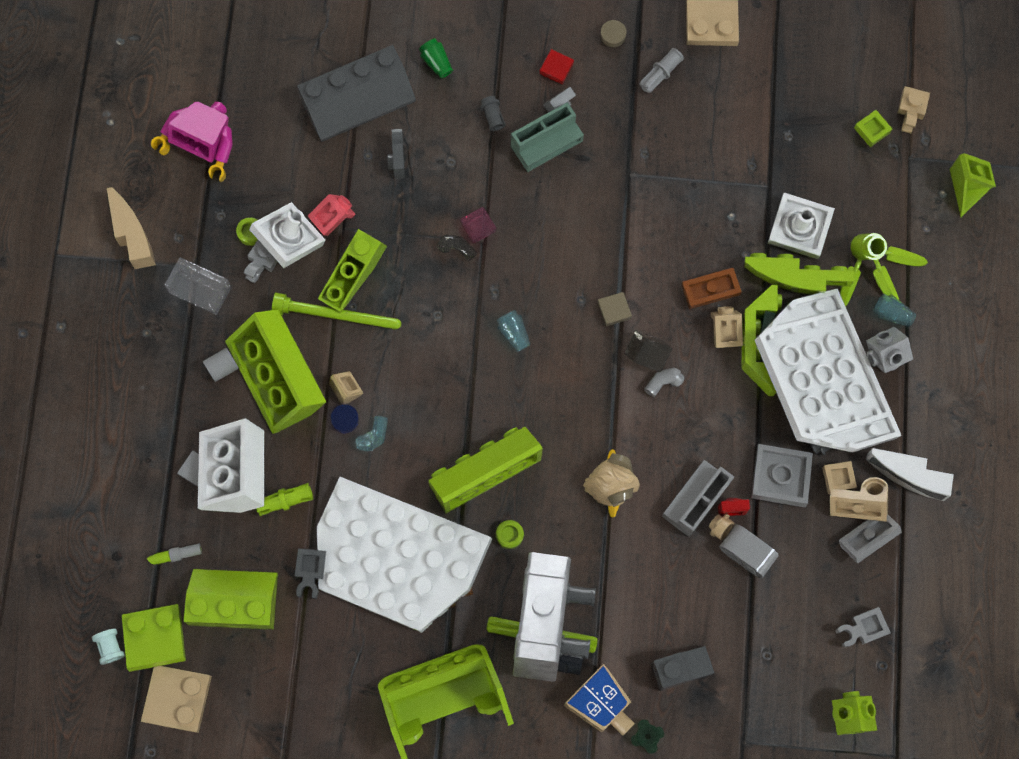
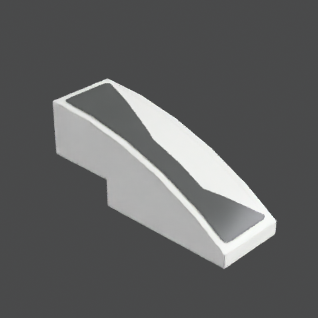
[866,448,954,501]

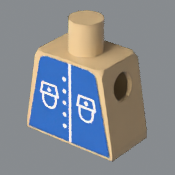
[564,664,635,736]

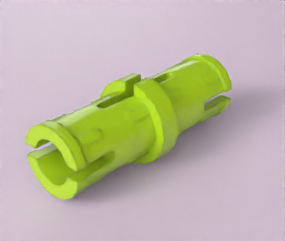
[256,483,313,516]

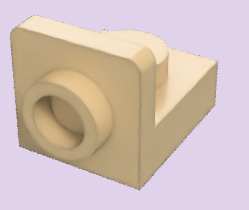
[711,306,743,348]

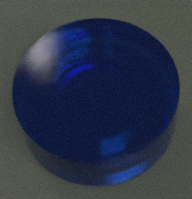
[331,404,359,433]

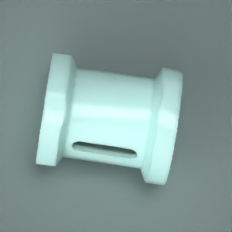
[92,629,125,665]

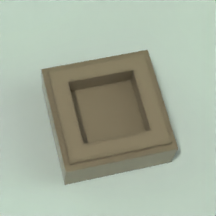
[597,292,632,326]

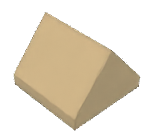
[329,371,363,406]

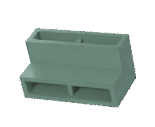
[511,102,584,172]

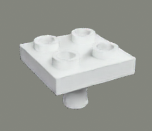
[768,193,835,259]
[249,202,325,268]

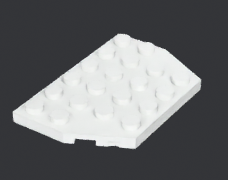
[755,289,902,452]
[317,477,492,633]

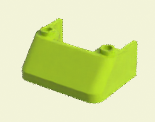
[378,645,514,759]

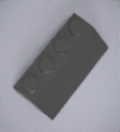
[297,45,416,142]

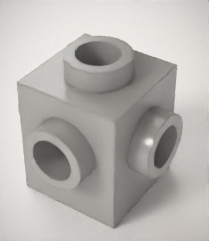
[866,327,913,373]

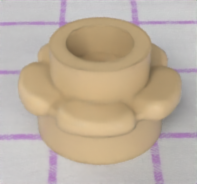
[709,514,734,540]

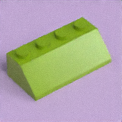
[225,309,326,434]
[429,427,543,514]

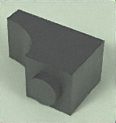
[651,646,714,691]

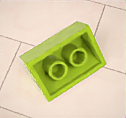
[184,569,278,630]

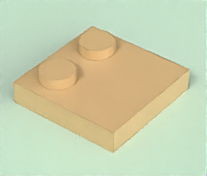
[686,0,739,46]
[141,666,212,733]

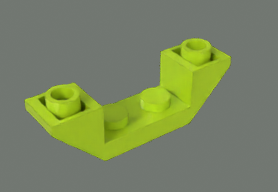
[741,285,782,396]

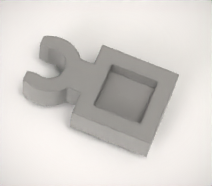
[835,607,891,647]

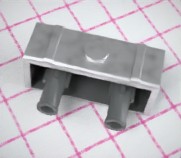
[513,552,596,682]

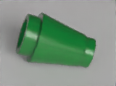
[419,38,453,79]

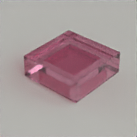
[460,207,497,244]

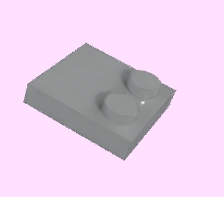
[751,444,813,508]

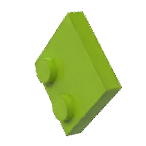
[122,604,186,672]

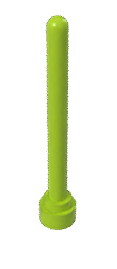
[272,292,401,329]

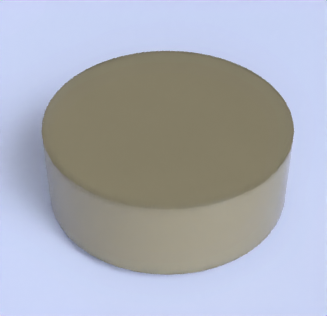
[600,20,626,48]

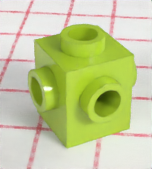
[832,691,877,735]

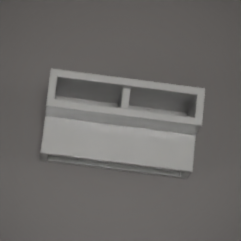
[662,460,734,537]

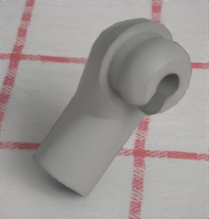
[644,367,684,397]

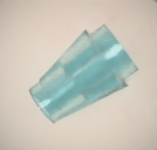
[874,294,916,327]
[497,310,531,352]

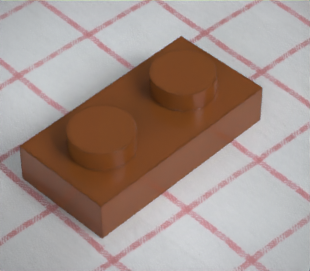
[681,268,742,309]

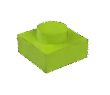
[854,110,892,147]

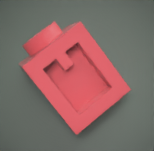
[308,194,355,236]

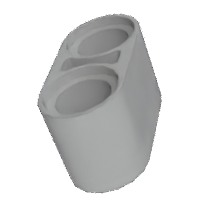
[719,524,779,578]

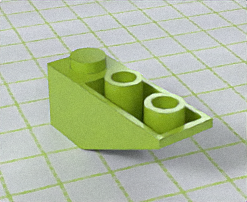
[318,229,387,312]

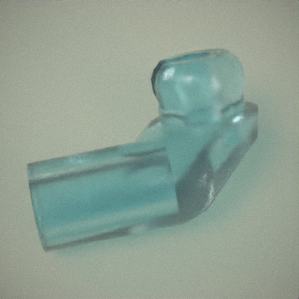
[355,416,388,451]

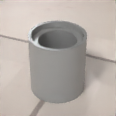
[203,348,239,382]

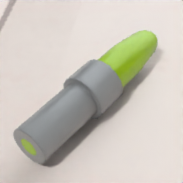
[147,543,202,565]

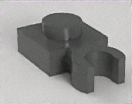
[388,129,405,179]
[295,548,326,599]

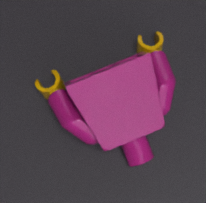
[151,102,233,182]

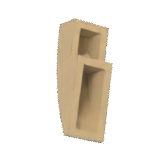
[107,187,156,269]

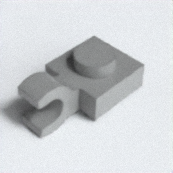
[244,240,278,284]

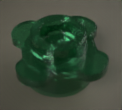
[631,720,664,754]

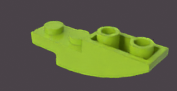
[744,253,854,295]

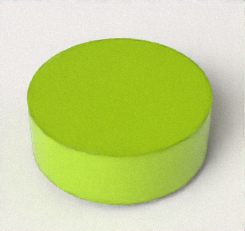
[236,218,258,246]
[496,520,524,549]

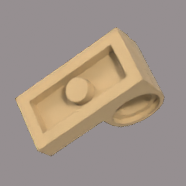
[830,477,888,521]

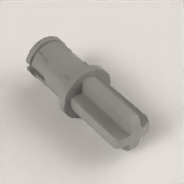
[640,48,684,93]

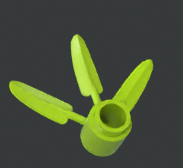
[840,233,928,306]

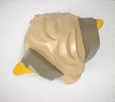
[583,449,640,517]

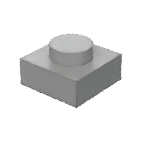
[543,87,576,113]

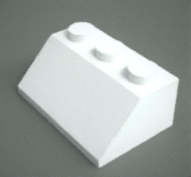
[198,418,264,513]

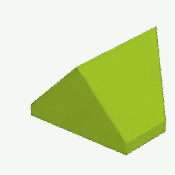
[950,153,996,217]

